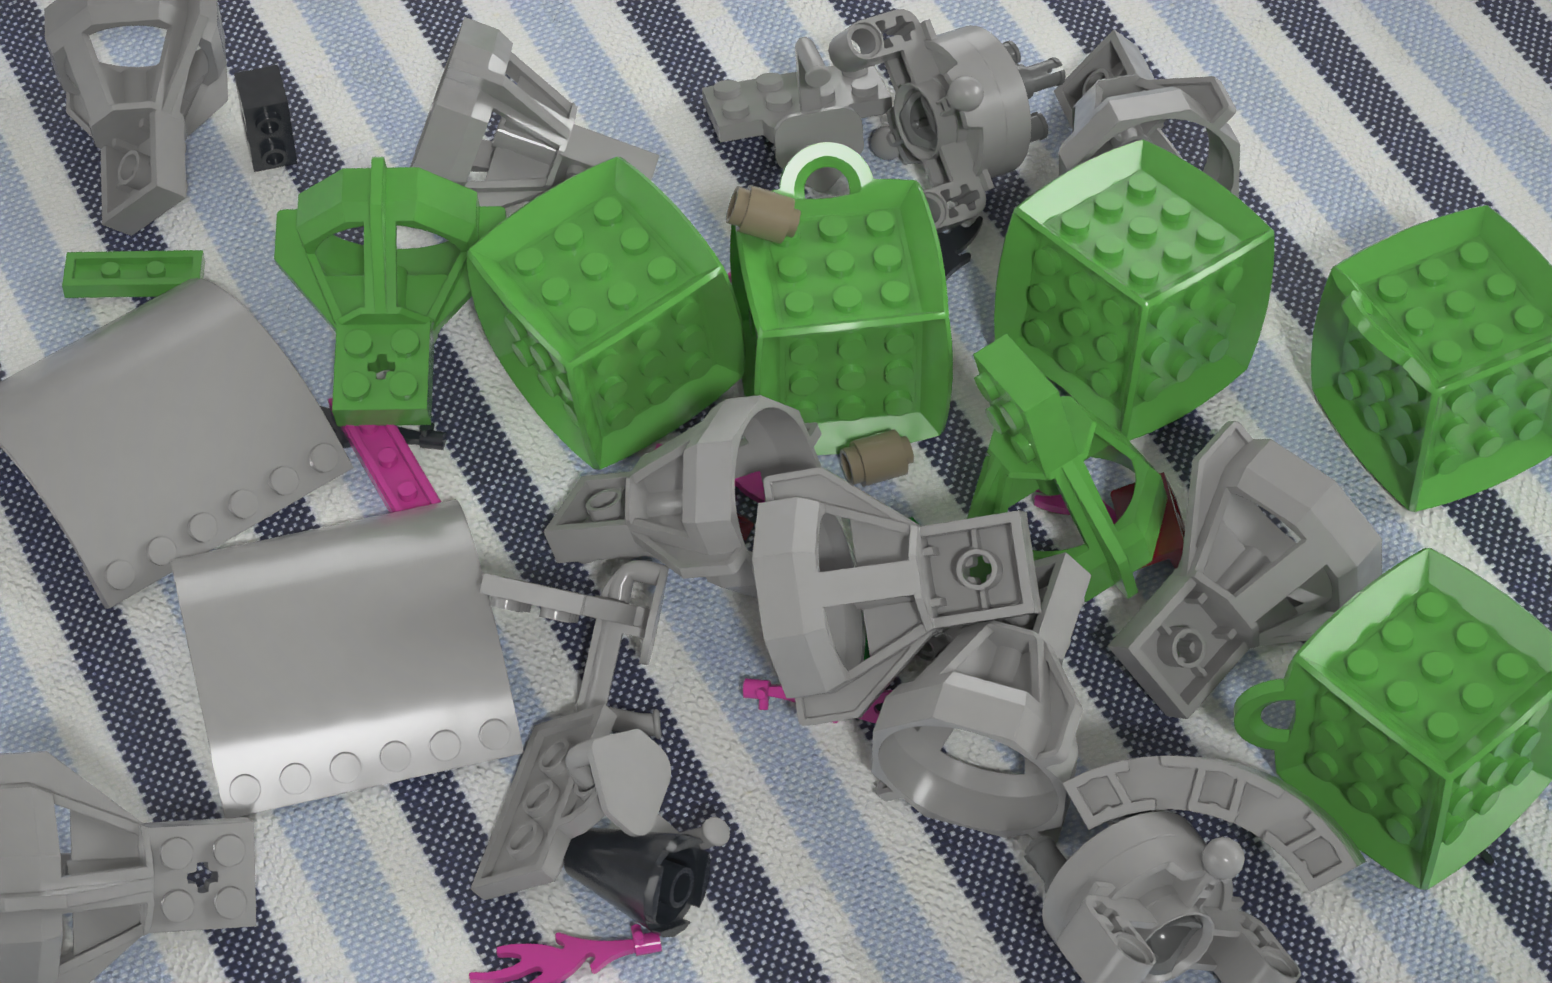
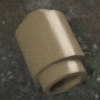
[726,185,801,244]
[840,429,914,487]

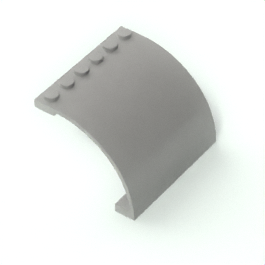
[0,278,354,609]
[171,499,524,818]

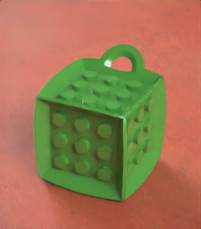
[994,139,1274,441]
[730,142,953,455]
[467,157,746,470]
[1311,205,1552,512]
[1233,548,1552,890]

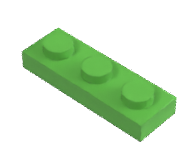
[62,250,205,298]

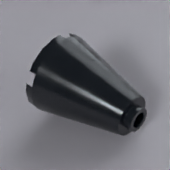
[563,827,711,937]

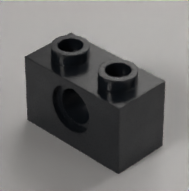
[234,65,298,172]

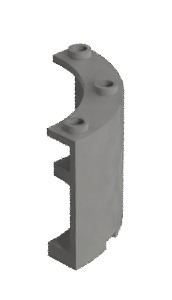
[1062,755,1367,893]

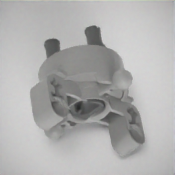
[828,9,1066,233]
[1024,810,1301,983]

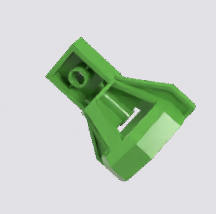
[274,157,507,426]
[967,334,1168,602]

